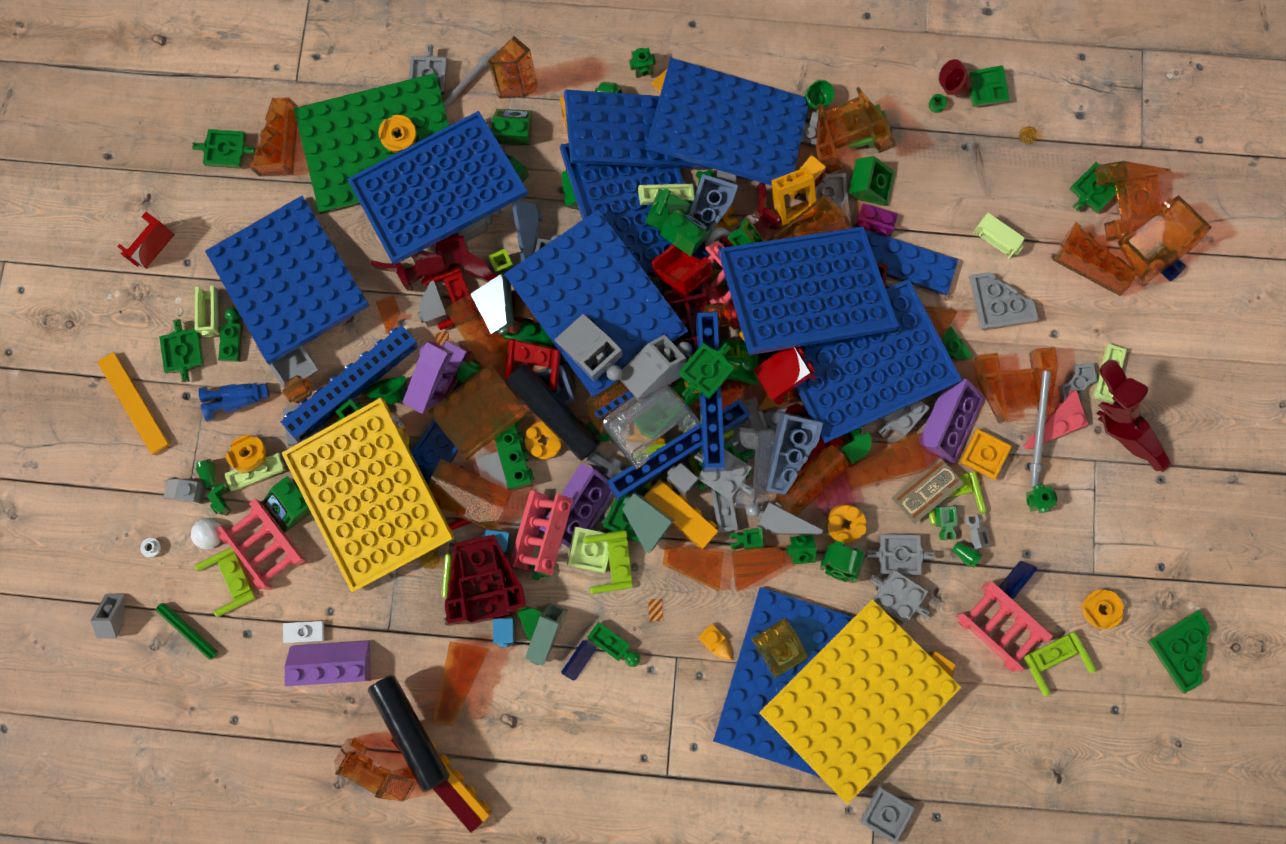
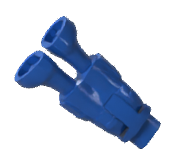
[199,382,269,422]

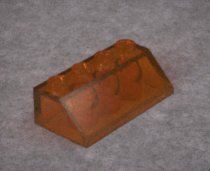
[488,36,538,99]
[444,295,509,375]
[775,445,850,517]
[428,459,512,531]

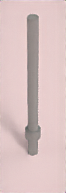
[443,47,499,109]
[1030,370,1051,487]

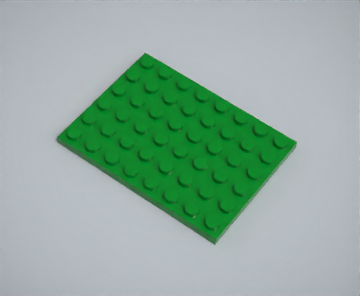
[293,73,449,214]

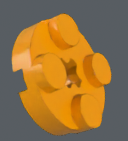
[379,115,417,153]
[525,421,563,460]
[226,435,267,474]
[826,504,866,544]
[1081,589,1124,629]

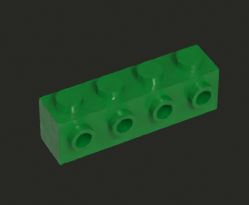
[488,410,535,492]

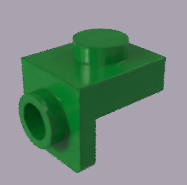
[207,484,232,516]

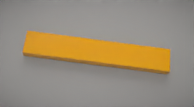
[97,352,170,455]

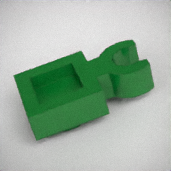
[935,506,958,540]
[729,528,764,551]

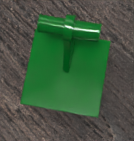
[645,188,692,231]

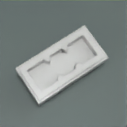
[283,621,324,643]

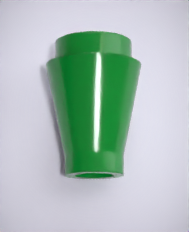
[195,459,217,489]
[951,541,983,568]

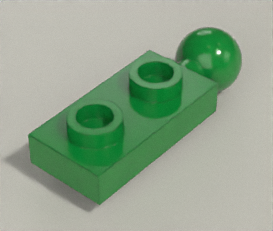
[218,307,242,362]
[587,622,641,667]

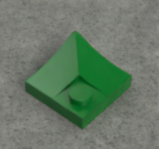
[969,65,1010,107]
[719,340,758,385]

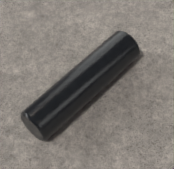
[505,363,601,461]
[368,675,450,793]

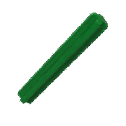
[156,603,218,660]

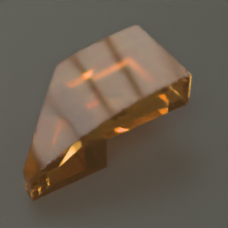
[376,295,401,334]

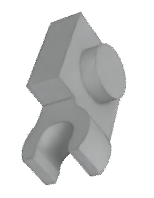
[801,112,821,147]
[966,514,992,549]

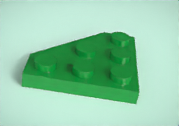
[1147,610,1211,694]

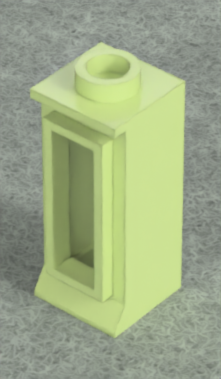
[973,213,1025,258]
[195,286,220,337]

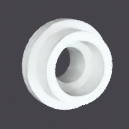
[140,538,161,557]

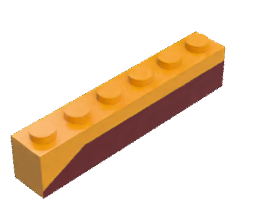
[391,738,492,833]

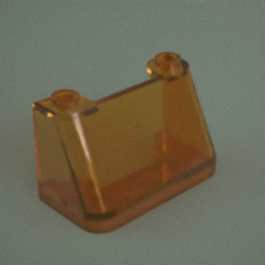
[1118,195,1212,284]

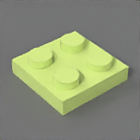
[566,526,609,573]

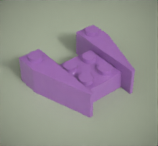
[403,340,472,414]

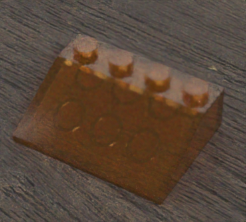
[428,364,528,460]

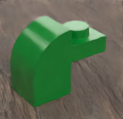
[840,428,872,467]

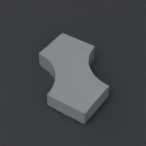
[1058,363,1098,404]

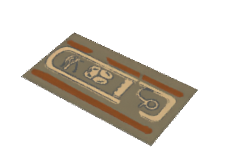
[892,458,964,524]

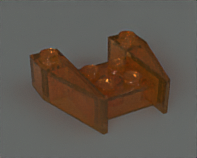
[816,87,897,174]
[1095,161,1178,242]
[973,347,1058,424]
[334,737,417,802]

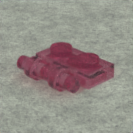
[812,470,856,516]

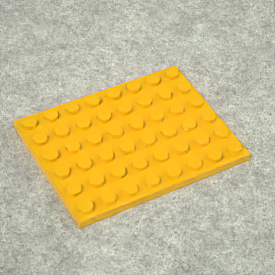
[282,398,454,593]
[759,599,961,804]

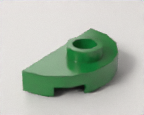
[942,326,973,361]

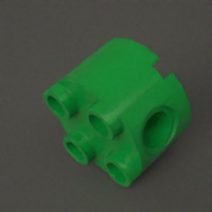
[820,541,865,583]

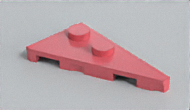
[1023,390,1088,450]

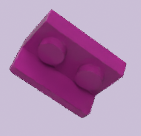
[855,203,898,237]

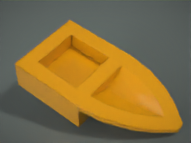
[697,624,733,660]

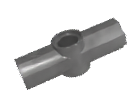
[586,449,636,493]

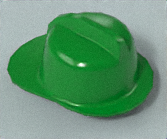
[367,376,407,404]

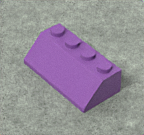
[918,378,985,464]
[539,463,613,548]
[285,641,371,686]

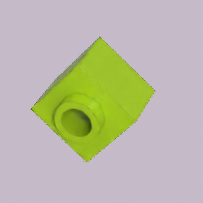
[488,249,513,275]

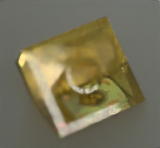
[751,618,808,679]

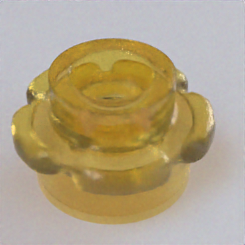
[1019,126,1037,144]
[420,550,440,569]

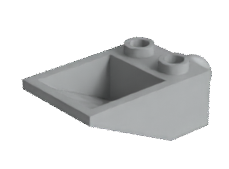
[555,314,623,382]
[620,335,692,401]
[256,345,319,392]
[746,502,823,535]

